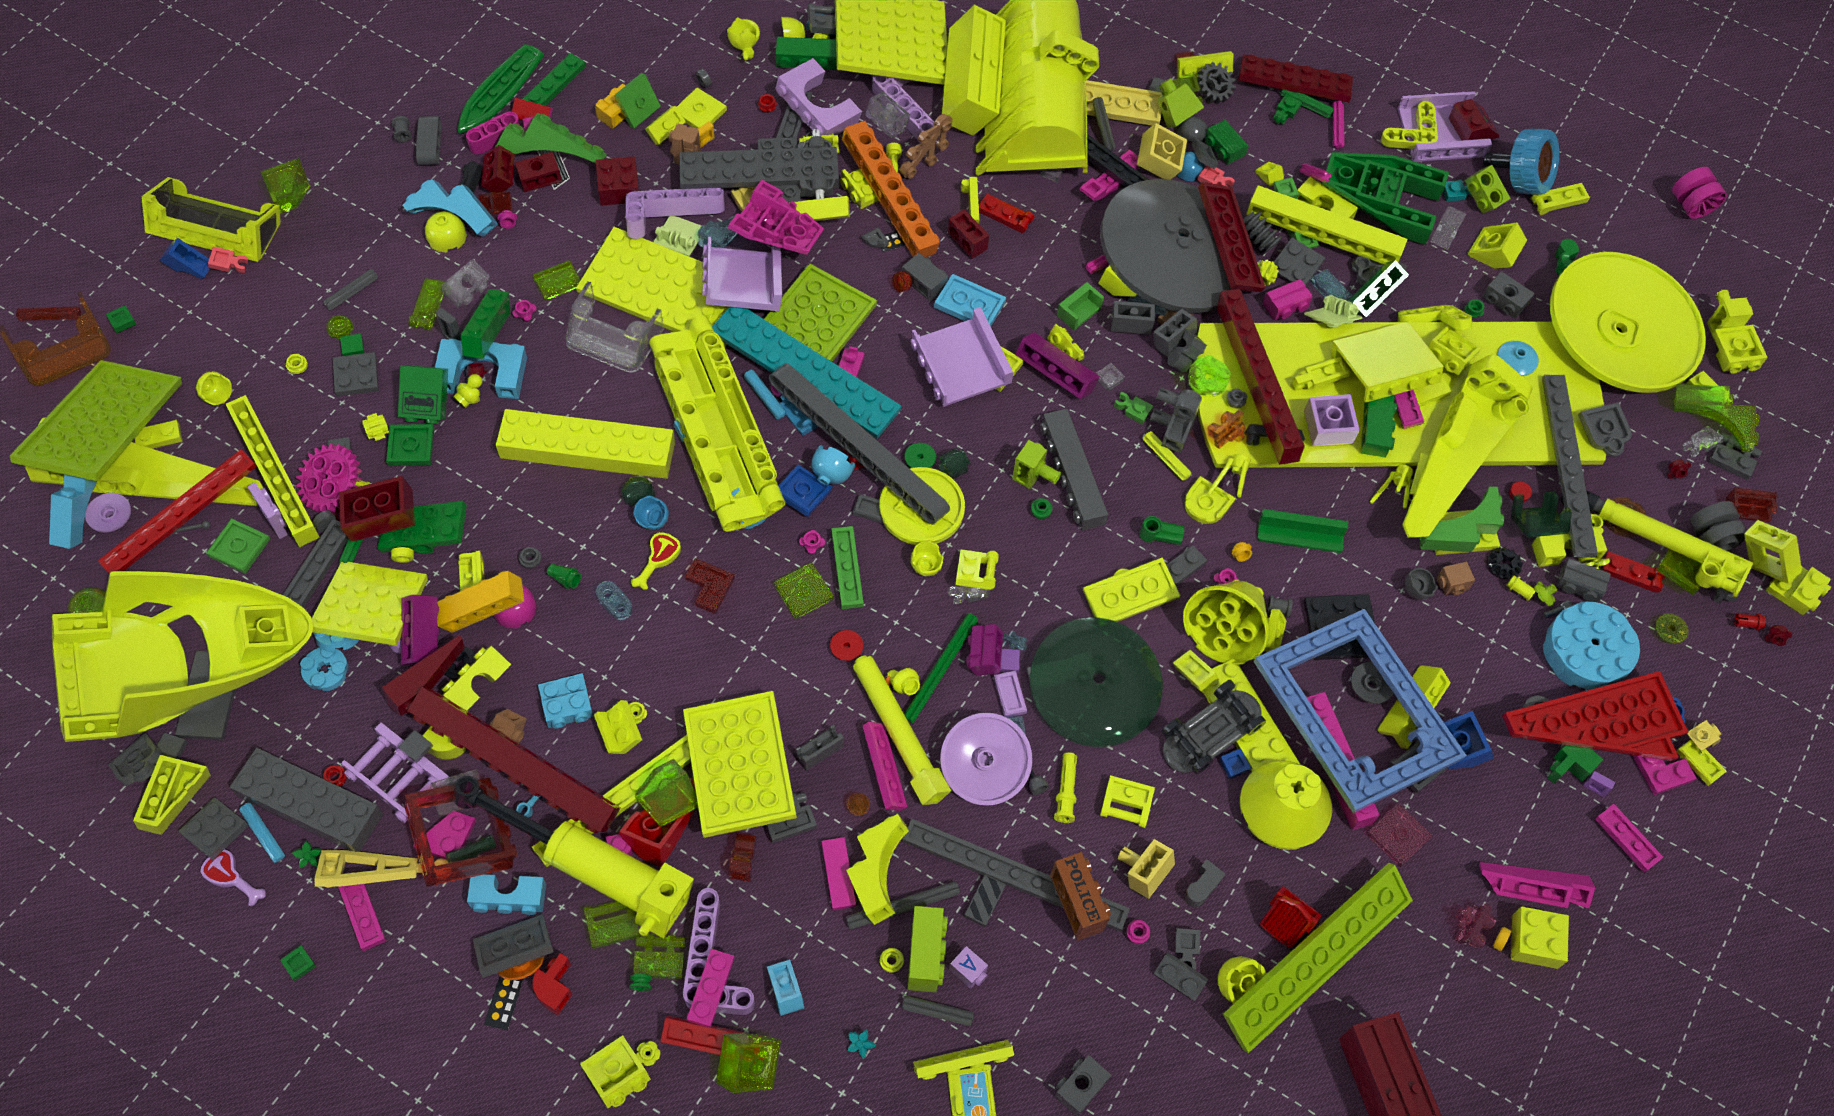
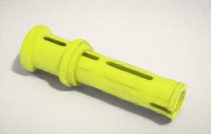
[1054,753,1077,823]

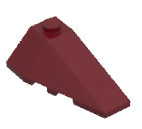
[382,635,465,716]

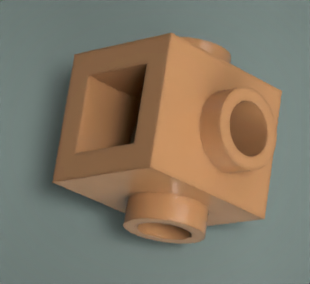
[490,709,527,743]

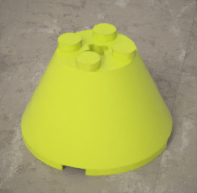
[1183,580,1269,665]
[1240,761,1332,850]

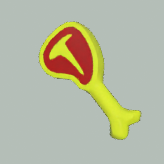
[631,532,681,590]

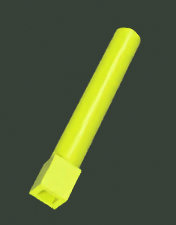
[853,655,951,805]

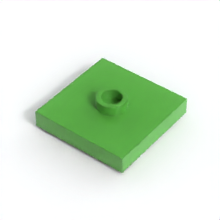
[614,73,661,128]
[206,518,270,574]

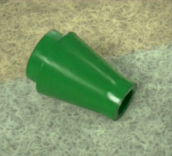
[547,563,581,589]

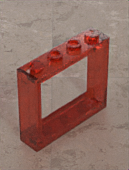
[404,778,517,887]

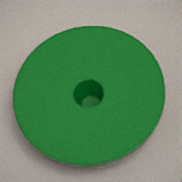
[905,443,936,468]

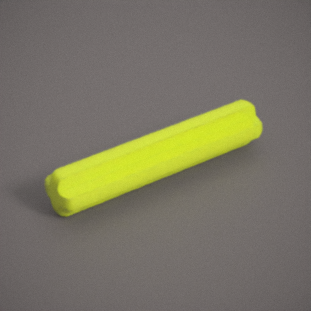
[1143,431,1191,481]

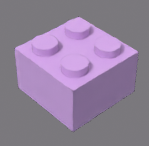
[1304,394,1359,446]

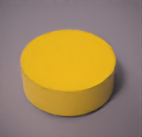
[1493,927,1512,952]

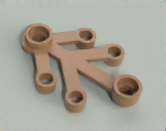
[899,114,953,179]

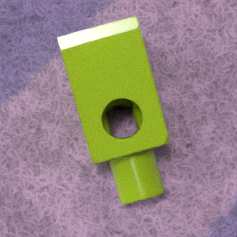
[1158,78,1204,128]

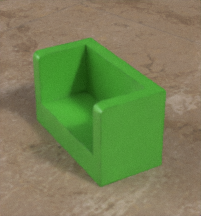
[1057,282,1104,330]

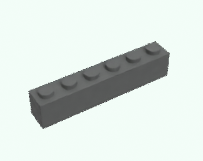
[1040,409,1108,531]

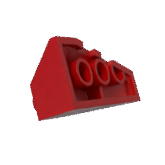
[619,777,698,867]

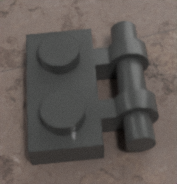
[1709,433,1762,481]
[766,792,817,843]

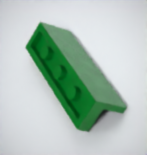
[1257,509,1348,553]

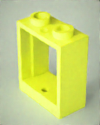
[1744,520,1802,584]

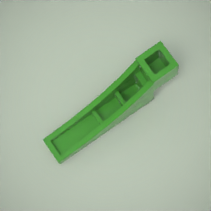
[496,113,607,164]

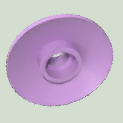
[85,493,131,533]

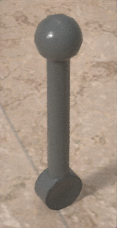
[169,521,211,536]

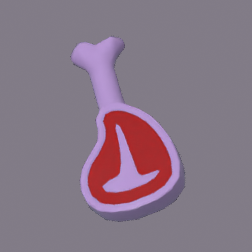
[201,849,266,906]

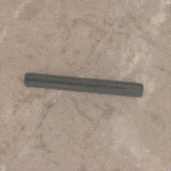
[846,881,960,929]

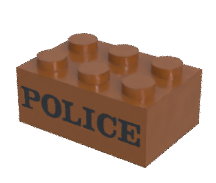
[1050,852,1111,941]

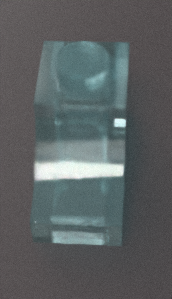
[697,214,737,248]

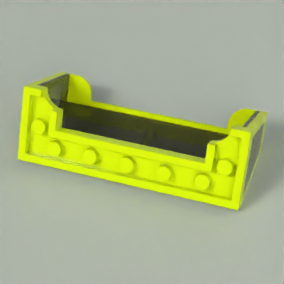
[142,177,280,262]

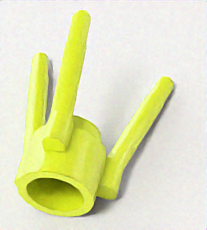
[1207,454,1251,498]
[1370,465,1413,509]

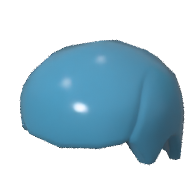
[1177,151,1205,182]
[633,496,669,530]

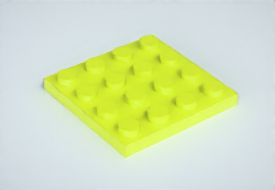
[312,562,428,646]

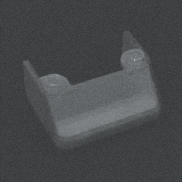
[565,281,664,372]

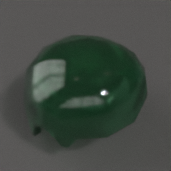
[621,476,656,507]

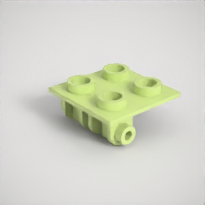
[654,216,706,257]
[1304,295,1362,327]

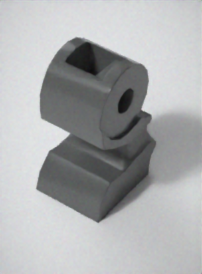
[1168,329,1207,372]

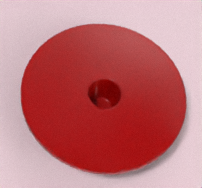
[830,630,864,661]

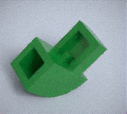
[1547,745,1604,784]

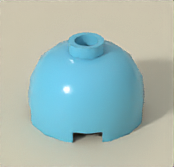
[812,445,855,485]

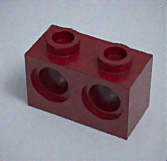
[482,145,515,196]
[948,209,989,259]

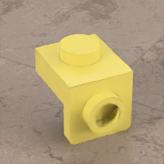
[1688,720,1721,751]

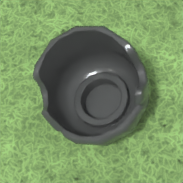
[1177,116,1208,142]
[1404,568,1438,600]

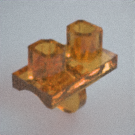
[1207,410,1246,449]

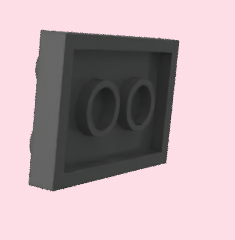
[473,914,554,978]

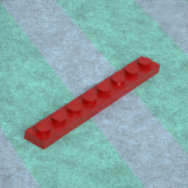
[98,449,257,574]

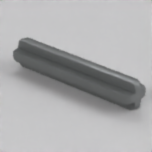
[1092,97,1115,151]
[323,269,378,311]
[902,996,974,1026]

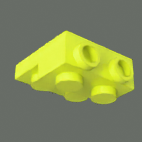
[1428,325,1482,375]
[1712,325,1768,374]
[1765,566,1831,615]
[580,1035,651,1108]

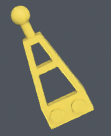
[315,850,451,888]

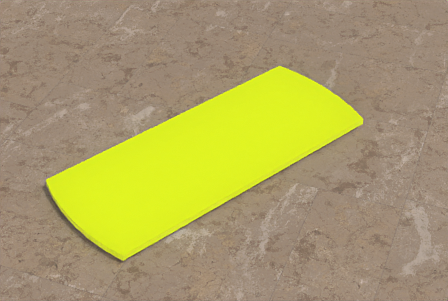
[1193,322,1606,468]

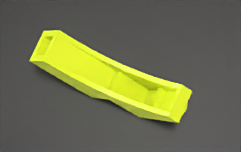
[846,814,909,925]

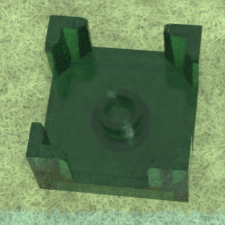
[1511,491,1572,538]

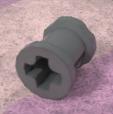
[392,116,412,143]
[1266,595,1293,618]

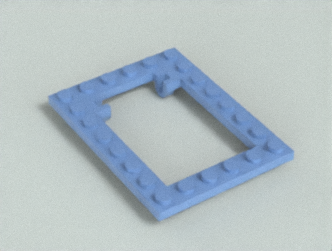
[1254,609,1467,814]

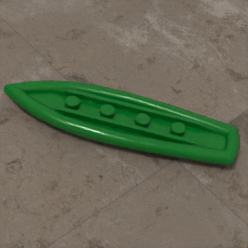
[458,44,544,134]

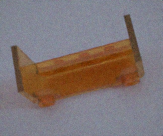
[0,291,111,386]

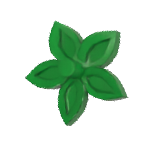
[292,840,322,868]

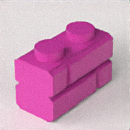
[1263,279,1312,320]

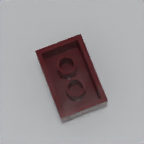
[339,476,415,542]

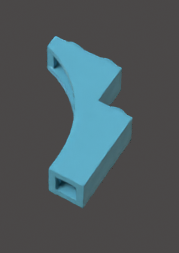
[402,179,498,237]
[49,474,97,549]

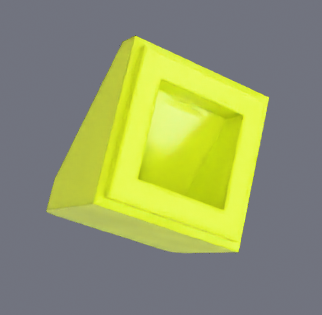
[1255,162,1284,187]

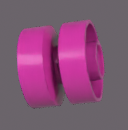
[1672,167,1727,219]

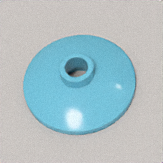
[1497,341,1539,376]

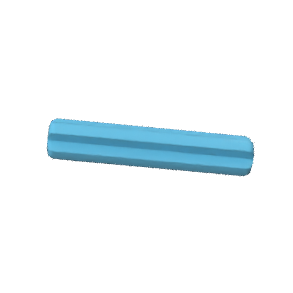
[744,369,785,420]
[240,803,285,863]

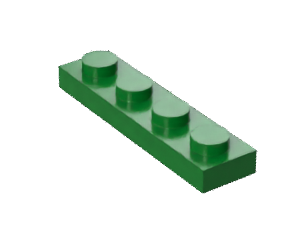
[522,53,586,106]

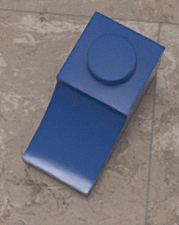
[159,238,210,280]

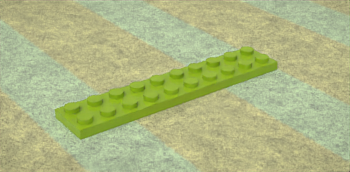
[1223,863,1413,1053]

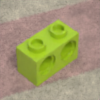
[1464,165,1511,214]

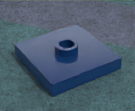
[778,465,833,517]

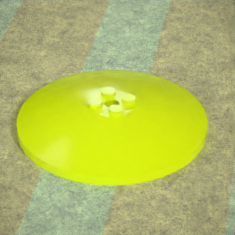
[1550,252,1706,393]

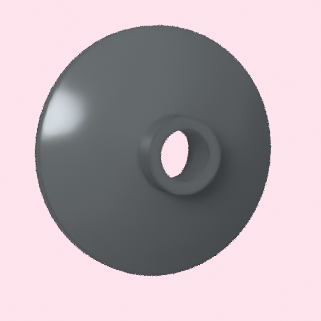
[1351,662,1393,704]

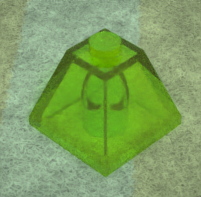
[260,158,310,213]
[635,759,698,827]

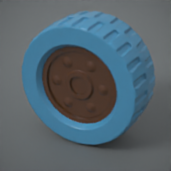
[1483,129,1559,195]

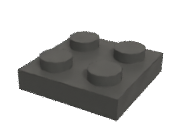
[1274,237,1325,286]
[333,352,379,397]
[178,797,248,861]

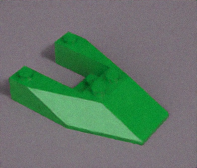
[1322,152,1449,245]

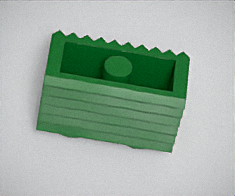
[1205,119,1249,165]

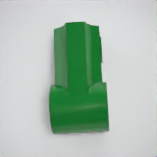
[1139,516,1185,545]

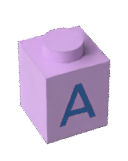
[949,946,988,989]

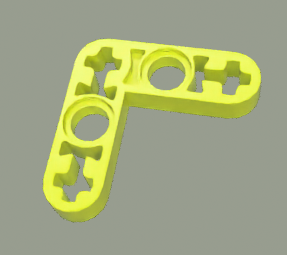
[1381,101,1438,149]
[1398,305,1472,329]

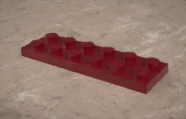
[1238,54,1353,103]
[1198,182,1266,292]

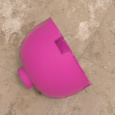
[493,585,537,628]

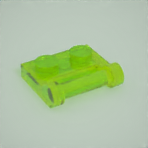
[584,901,640,949]

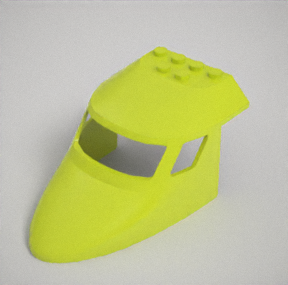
[52,571,313,742]

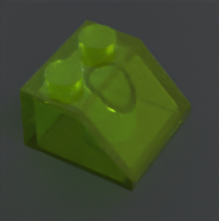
[716,1033,781,1093]

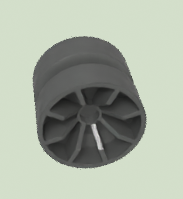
[1689,501,1747,551]

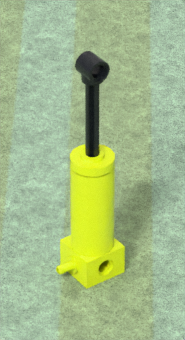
[454,776,694,939]

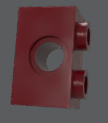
[515,152,562,193]

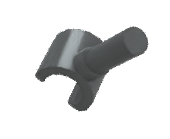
[1543,600,1574,617]

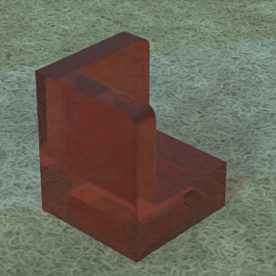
[479,192,512,214]

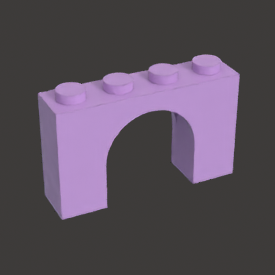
[775,58,862,135]

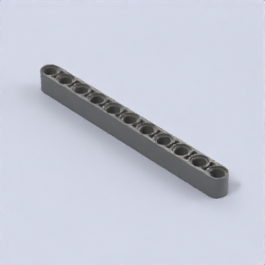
[769,363,950,525]

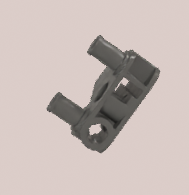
[1150,387,1202,453]

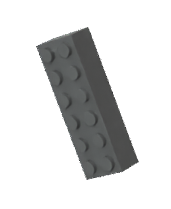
[230,747,383,852]

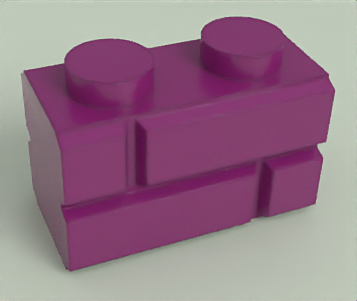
[966,624,1003,676]

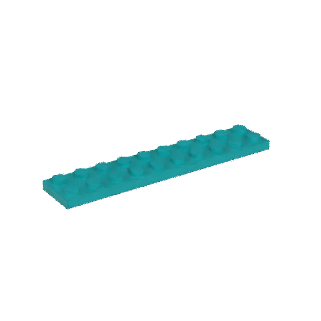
[712,307,902,439]

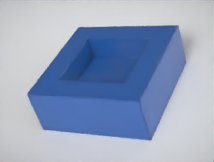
[1219,749,1251,779]

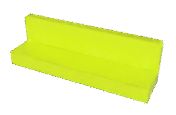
[1377,665,1451,749]

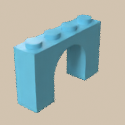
[435,339,527,399]

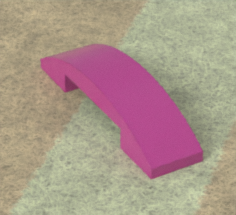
[1079,150,1140,201]

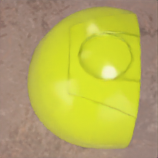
[781,17,805,38]

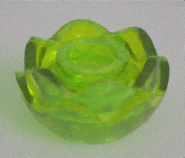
[327,315,353,339]

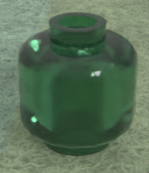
[938,448,971,479]

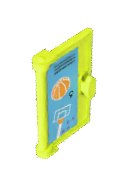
[947,1064,996,1116]

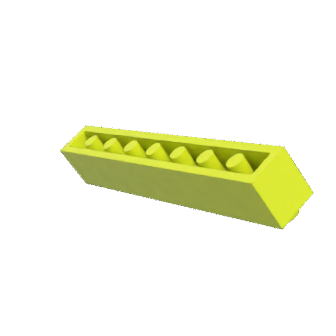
[1246,185,1408,264]
[226,395,320,547]

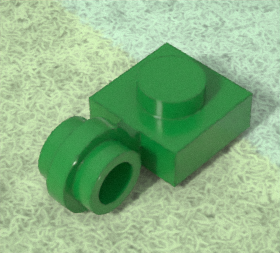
[1273,94,1302,125]

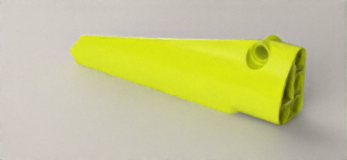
[1402,355,1533,538]
[25,417,263,506]

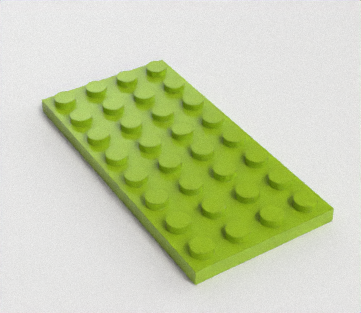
[10,360,182,481]

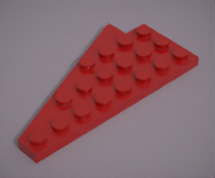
[1502,671,1689,761]

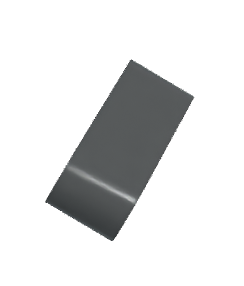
[416,116,441,165]

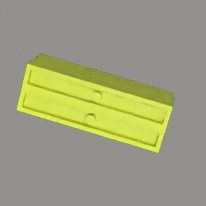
[942,5,1006,136]

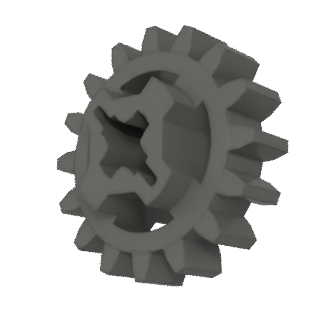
[1195,62,1236,104]

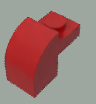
[533,953,572,1015]

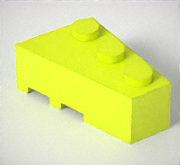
[133,755,211,835]

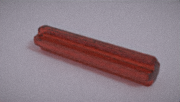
[16,306,82,321]

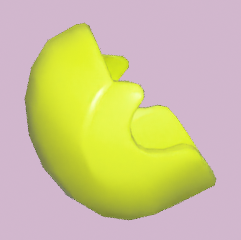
[196,371,232,405]
[911,541,944,576]

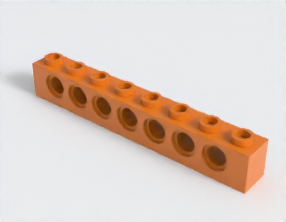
[842,121,940,257]

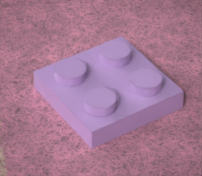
[248,482,287,539]

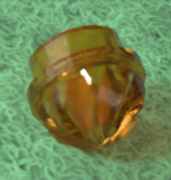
[847,793,870,816]

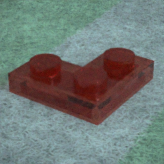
[685,558,735,614]

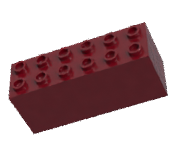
[1339,1012,1442,1116]

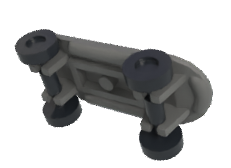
[1161,679,1266,775]

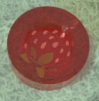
[892,271,912,292]

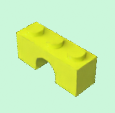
[1297,177,1358,219]
[1532,528,1607,567]
[441,646,511,710]

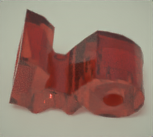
[729,833,756,882]

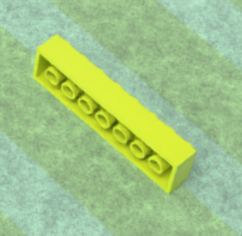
[496,409,675,479]

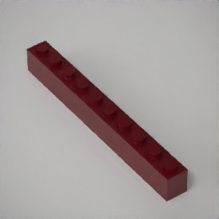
[1217,289,1305,465]
[407,687,621,834]

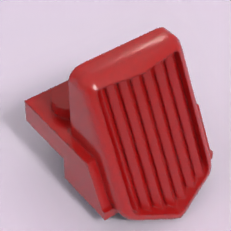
[1260,886,1322,948]

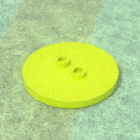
[879,467,965,545]

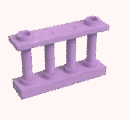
[341,723,453,826]

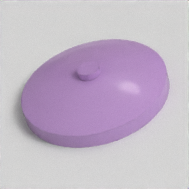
[940,713,1032,805]

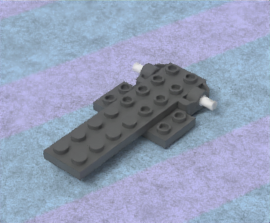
[679,129,839,202]

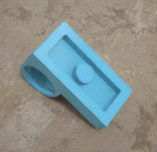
[767,960,804,1016]

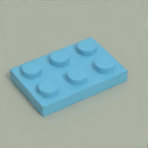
[934,274,1006,327]

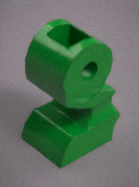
[1555,239,1579,276]

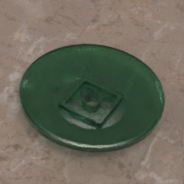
[1030,617,1163,747]

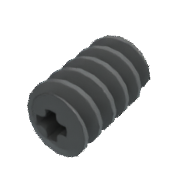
[1243,211,1282,254]

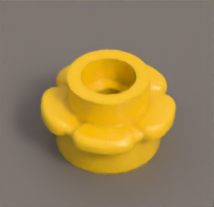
[1231,542,1252,562]

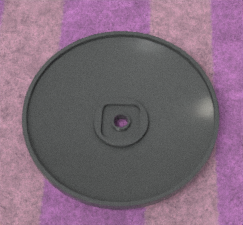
[1100,179,1242,313]

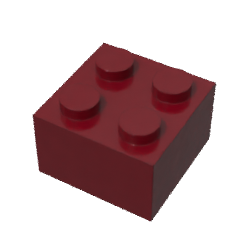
[596,156,639,206]

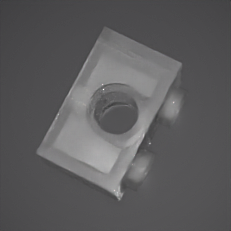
[865,91,910,138]
[441,259,490,308]

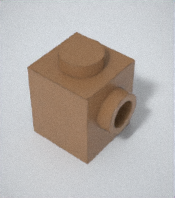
[1437,562,1475,595]

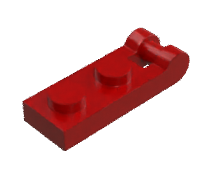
[979,193,1035,233]
[1601,551,1666,593]

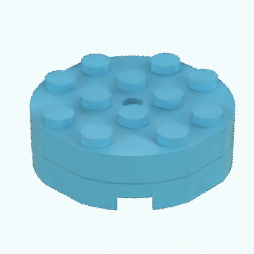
[1543,602,1640,691]

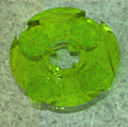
[1188,355,1231,396]

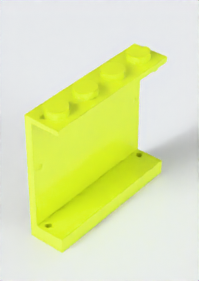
[1331,321,1444,403]

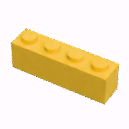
[437,571,524,633]

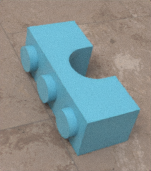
[467,874,546,915]

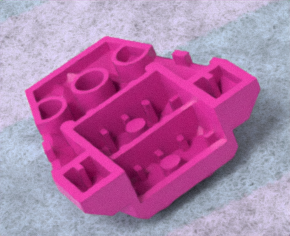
[728,180,824,255]

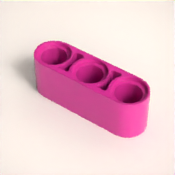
[466,112,520,155]

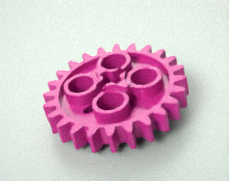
[296,443,362,513]

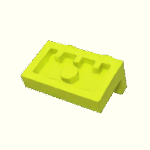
[840,169,879,209]
[594,700,642,754]

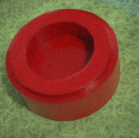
[1509,481,1532,503]

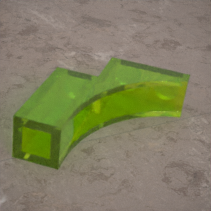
[1674,384,1760,453]

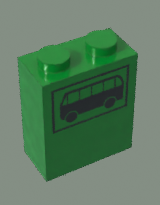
[398,365,448,424]

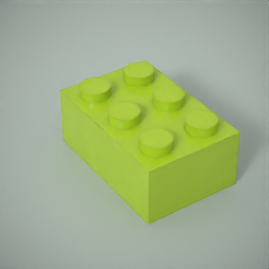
[908,906,948,992]

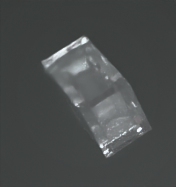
[1430,206,1466,250]

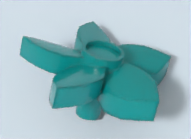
[848,1029,876,1059]

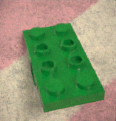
[378,501,467,554]

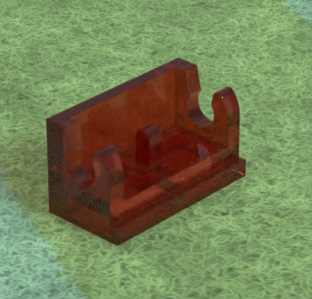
[1726,487,1777,522]

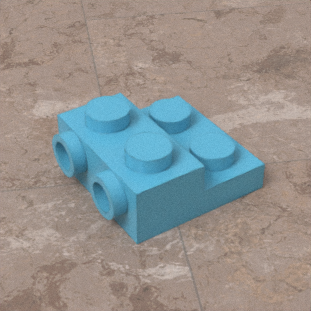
[538,673,593,728]

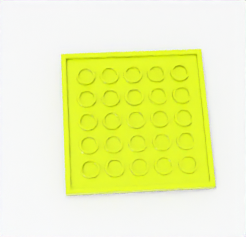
[835,0,948,85]

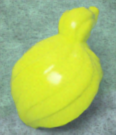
[727,17,760,61]

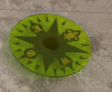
[1656,614,1688,644]

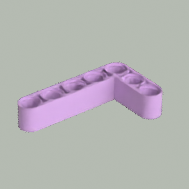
[872,75,934,143]
[626,188,725,239]
[683,888,755,1015]

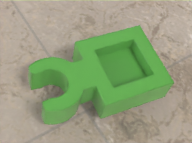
[1114,392,1153,425]

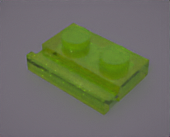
[533,260,581,300]

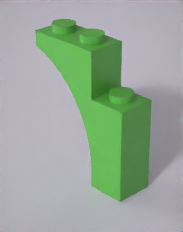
[1420,486,1504,552]

